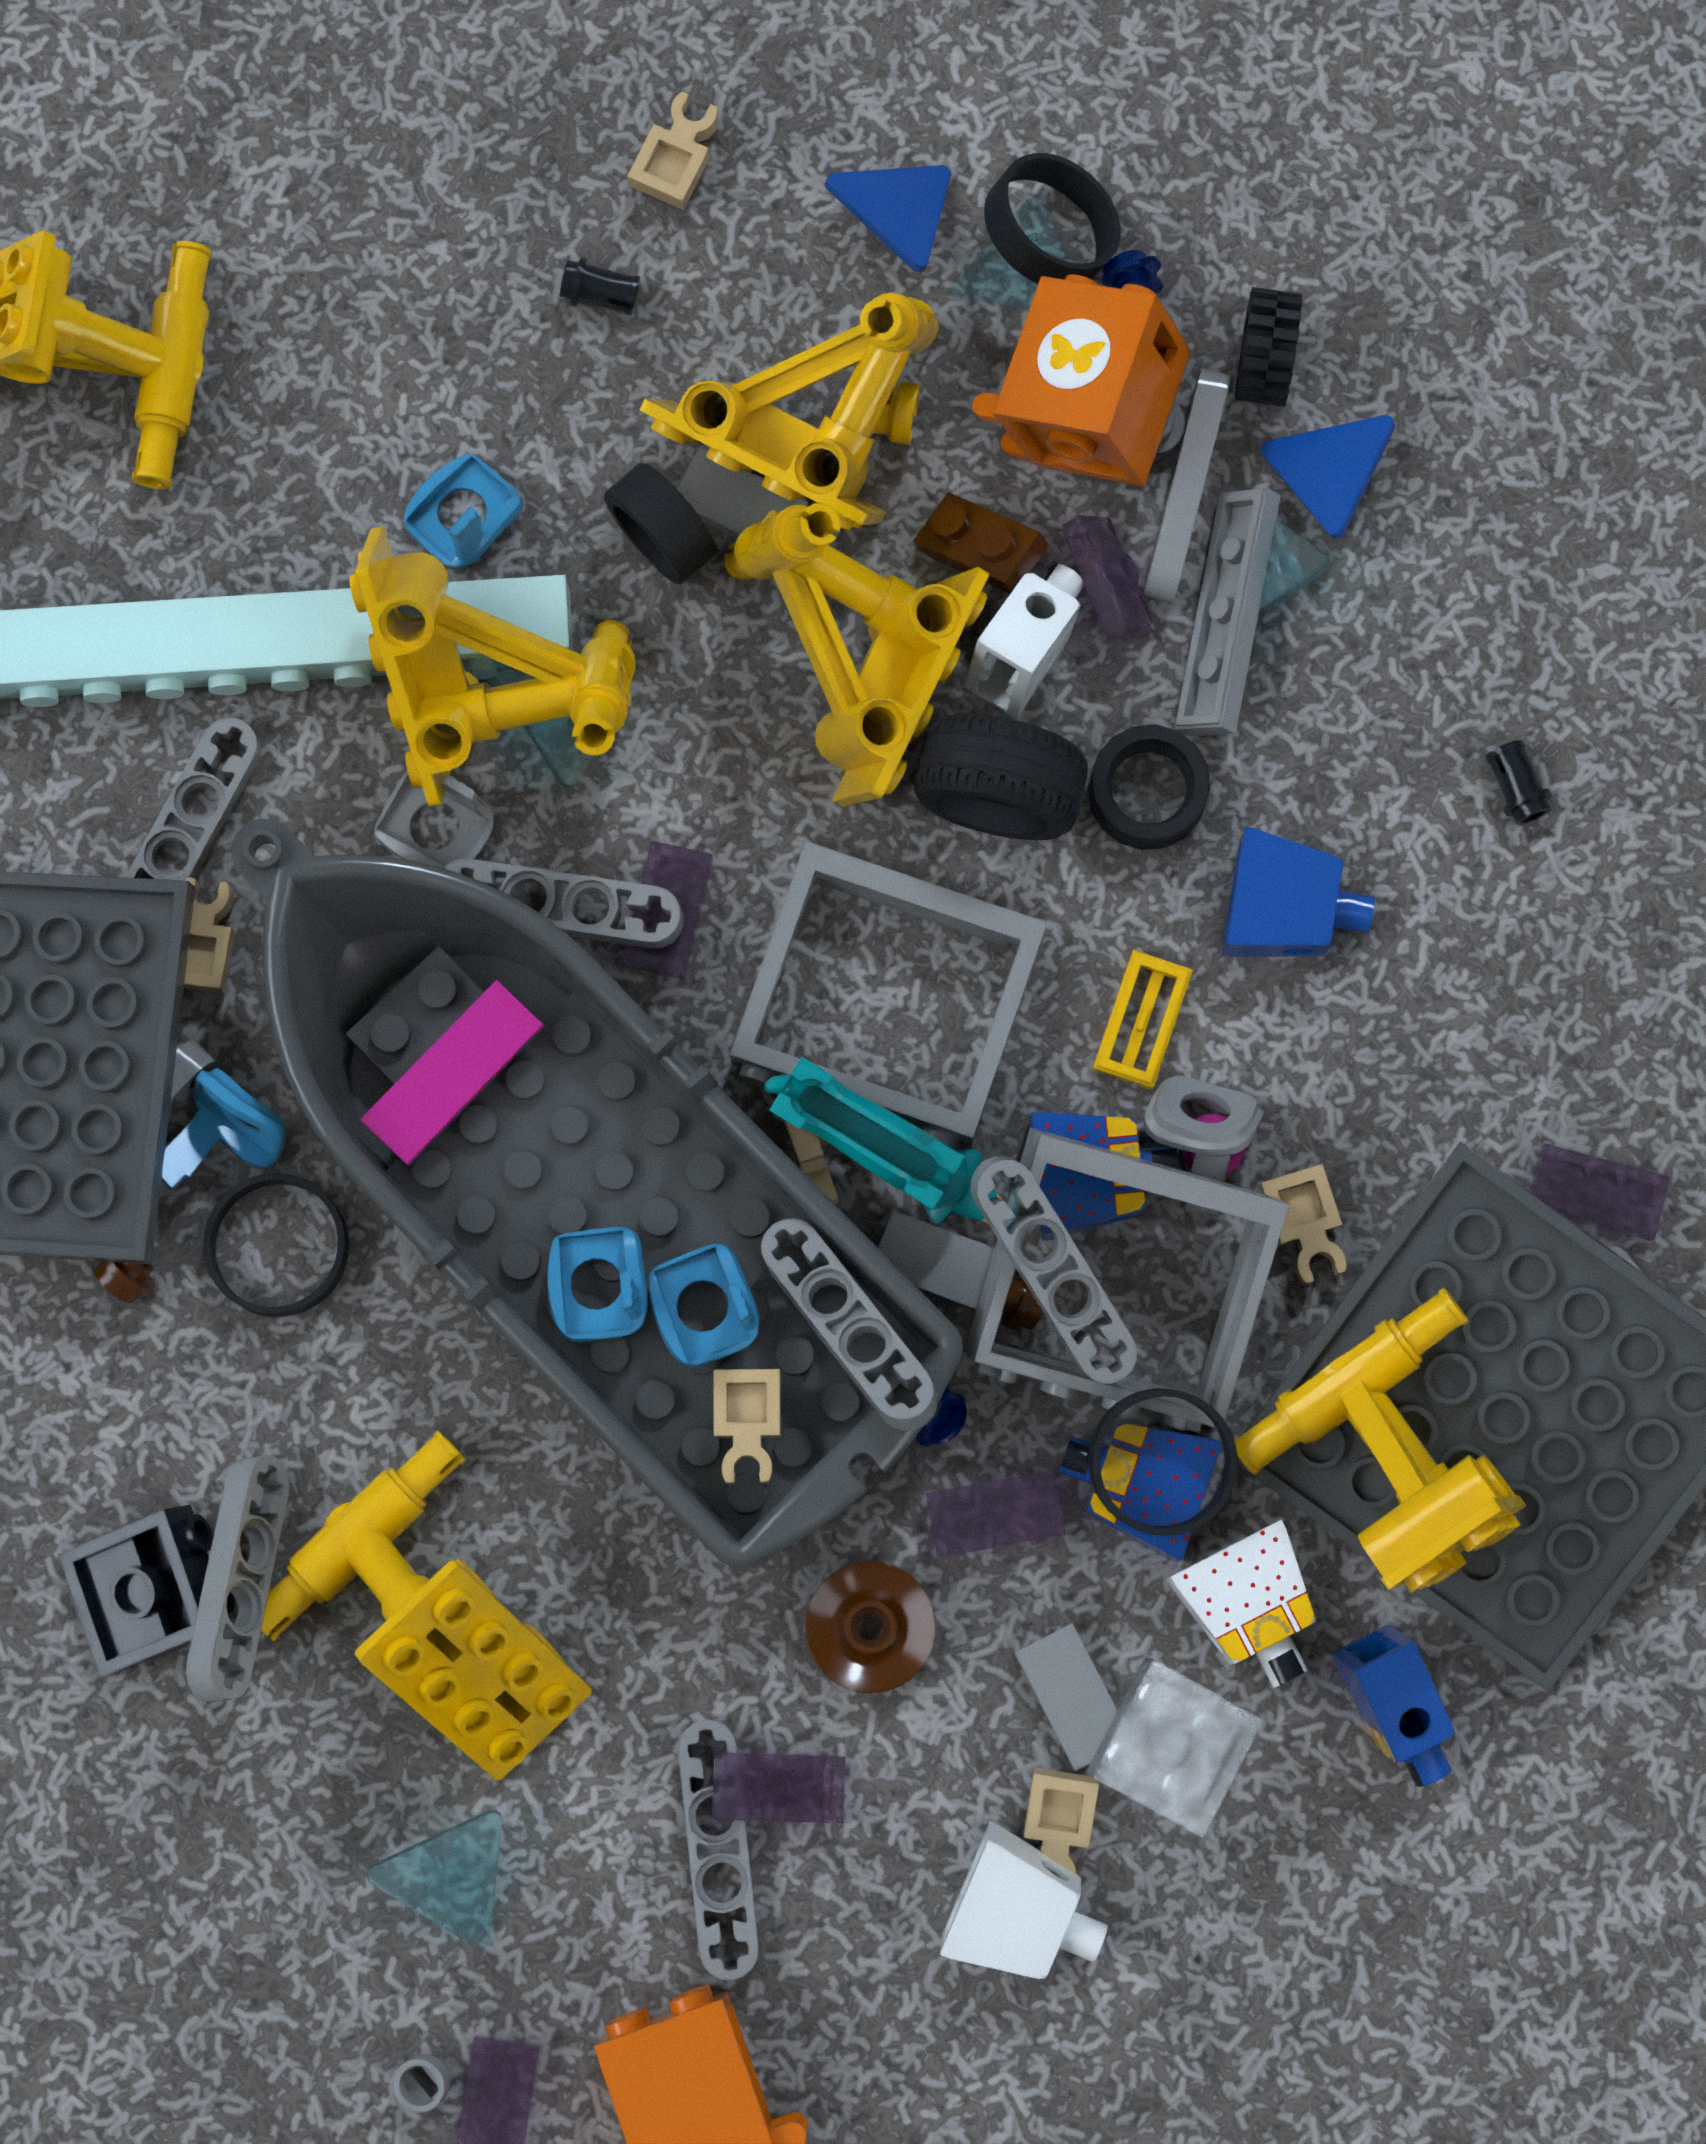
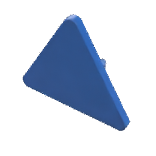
[825,165,951,272]
[1260,415,1396,538]

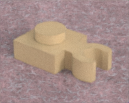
[627,91,718,210]
[184,877,236,994]
[783,1119,838,1205]
[1259,1164,1347,1286]
[714,1369,781,1484]
[1023,1767,1099,1874]

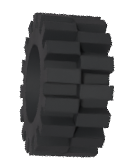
[1235,287,1302,407]

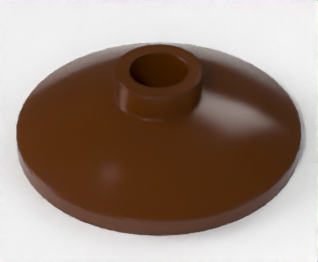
[805,1561,936,1693]

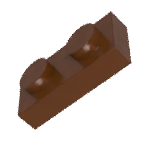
[913,492,1049,594]

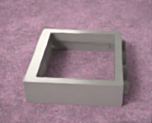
[729,841,1047,1150]
[964,1127,1289,1433]

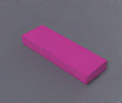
[360,980,544,1167]

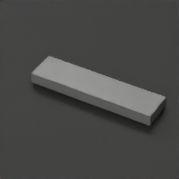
[1174,488,1281,736]

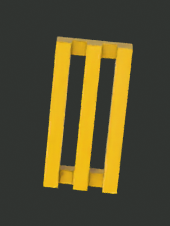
[1092,950,1193,1091]

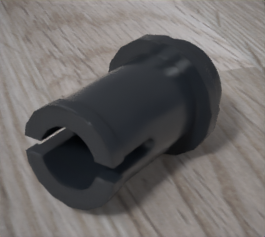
[560,257,640,315]
[1485,740,1552,825]

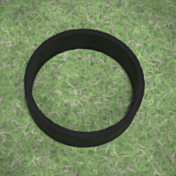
[984,153,1121,284]
[203,1173,349,1317]
[1088,1388,1238,1536]

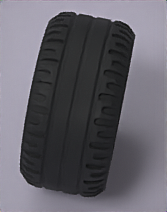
[914,713,1088,840]

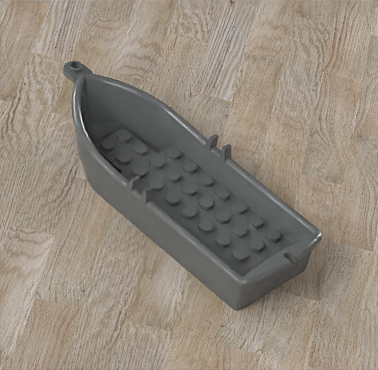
[231,819,963,1568]

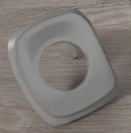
[374,772,494,868]
[1144,1076,1264,1215]

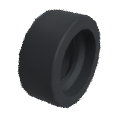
[604,462,718,585]
[1088,724,1210,850]

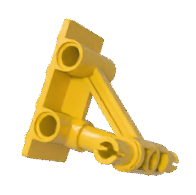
[0,230,212,489]
[639,293,939,531]
[724,503,989,807]
[349,526,636,807]
[1234,1287,1526,1593]
[261,1430,592,1781]

